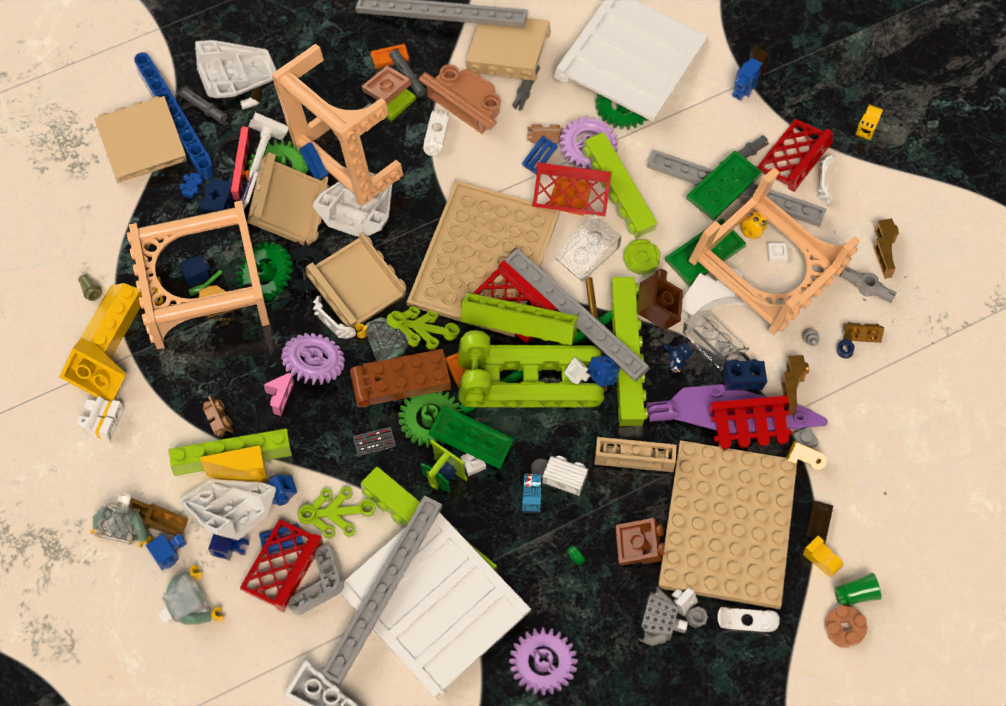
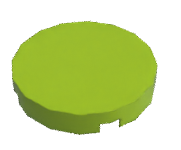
[623,239,660,275]

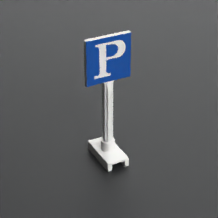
[240,112,288,209]

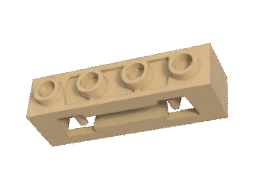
[595,437,677,472]

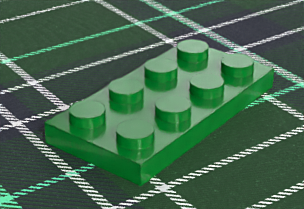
[686,150,763,221]
[665,218,746,286]
[428,405,514,469]

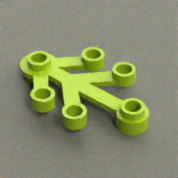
[386,306,460,350]
[298,486,376,539]

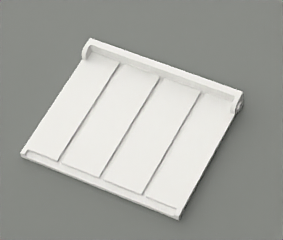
[554,0,708,122]
[340,513,531,700]

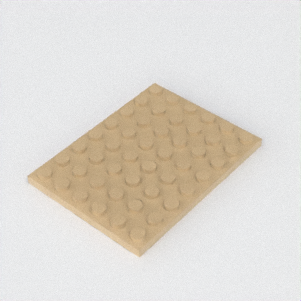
[407,180,560,337]
[658,440,797,609]

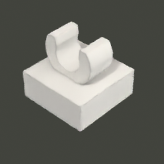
[564,357,590,385]
[460,454,486,476]
[672,588,698,617]

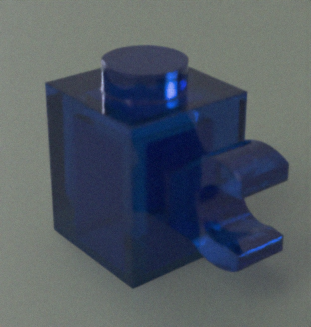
[208,534,249,561]

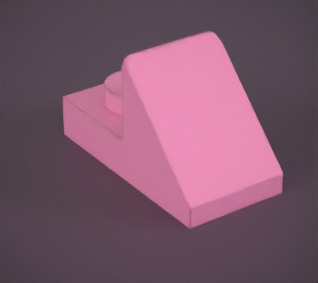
[264,373,294,416]

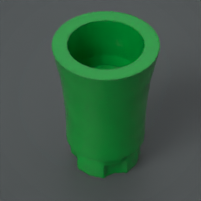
[834,572,882,606]

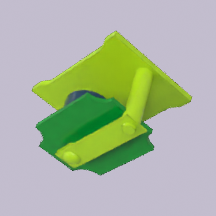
[420,440,468,493]

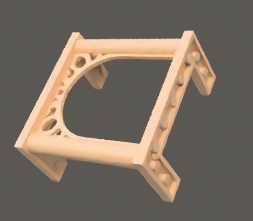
[271,44,403,207]
[689,168,860,335]
[127,201,270,349]

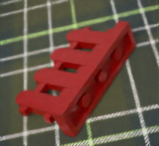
[708,396,792,450]

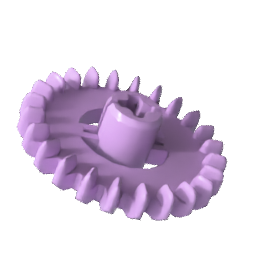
[559,116,618,169]
[281,333,345,385]
[509,627,578,695]

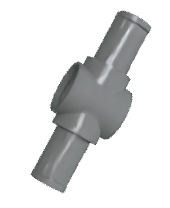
[841,266,897,303]

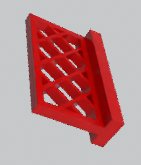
[757,119,833,192]
[532,162,612,217]
[472,260,558,344]
[240,519,323,613]

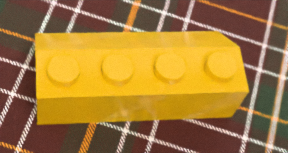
[79,283,142,359]

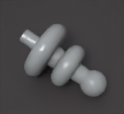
[804,330,819,346]

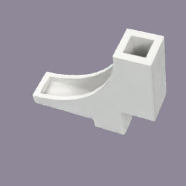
[681,266,771,324]

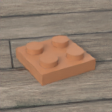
[361,66,412,104]

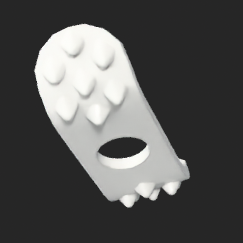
[423,109,450,156]
[817,155,836,205]
[313,296,356,339]
[718,607,779,632]

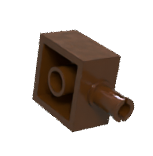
[637,269,683,330]

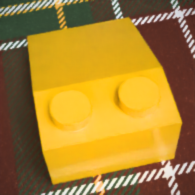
[59,338,126,402]
[200,445,268,483]

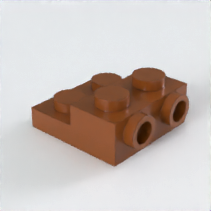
[616,518,665,566]

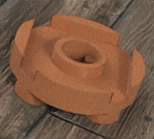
[824,605,867,648]

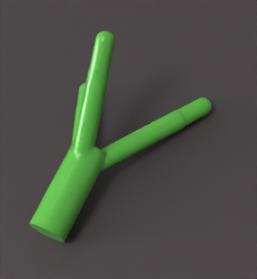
[188,270,227,296]

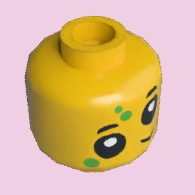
[740,212,768,239]

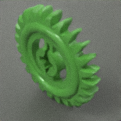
[249,139,308,183]
[398,391,462,447]

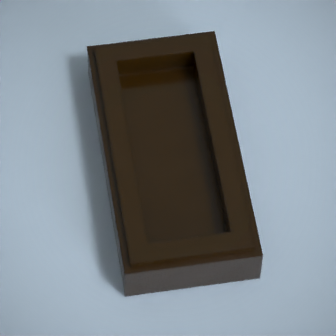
[805,501,834,544]

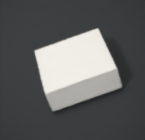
[767,243,788,262]

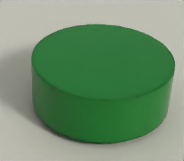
[567,545,585,566]

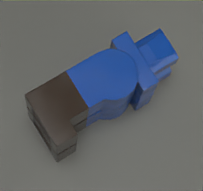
[732,46,769,101]

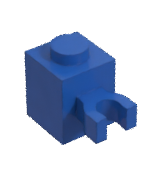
[146,533,186,571]

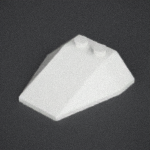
[195,40,276,98]
[313,172,392,237]
[179,479,276,540]

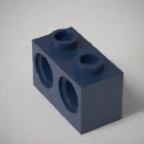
[722,359,767,391]

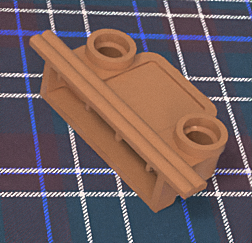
[419,64,501,134]

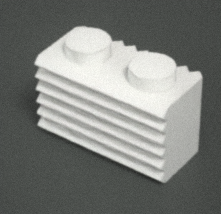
[542,456,588,496]

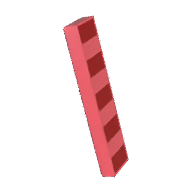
[231,127,251,200]

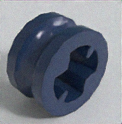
[836,340,855,359]

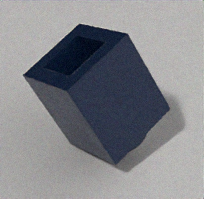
[179,255,211,287]

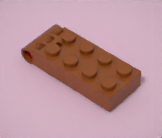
[350,349,451,407]

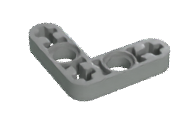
[288,544,344,615]

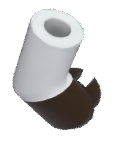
[240,88,262,109]

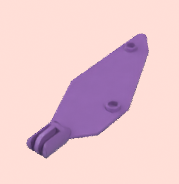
[646,384,828,435]

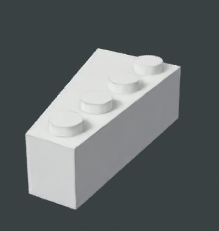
[284,660,357,706]

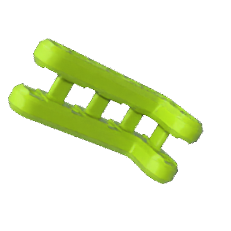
[458,331,604,407]

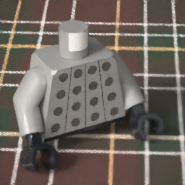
[631,579,688,646]

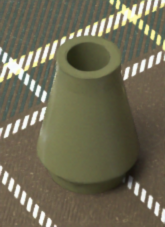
[78,274,102,301]

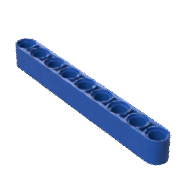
[134,52,214,179]

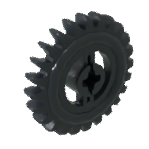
[275,240,331,297]

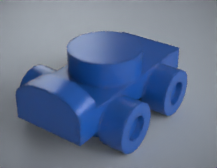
[180,172,203,198]

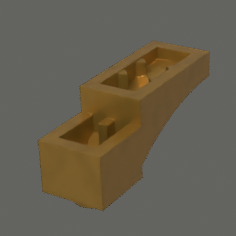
[873,218,899,279]
[781,355,809,415]
[125,497,188,536]

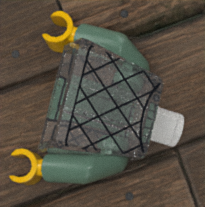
[355,317,414,361]
[90,494,153,548]
[159,565,224,625]

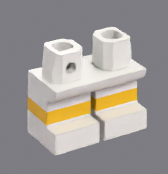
[77,396,124,442]

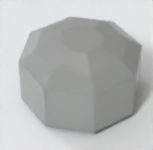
[686,606,708,628]

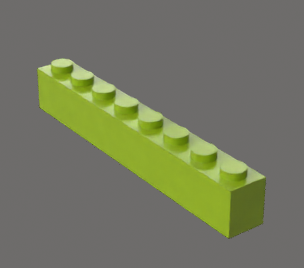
[610,277,648,426]
[361,467,497,573]

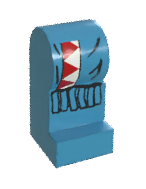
[522,473,541,512]

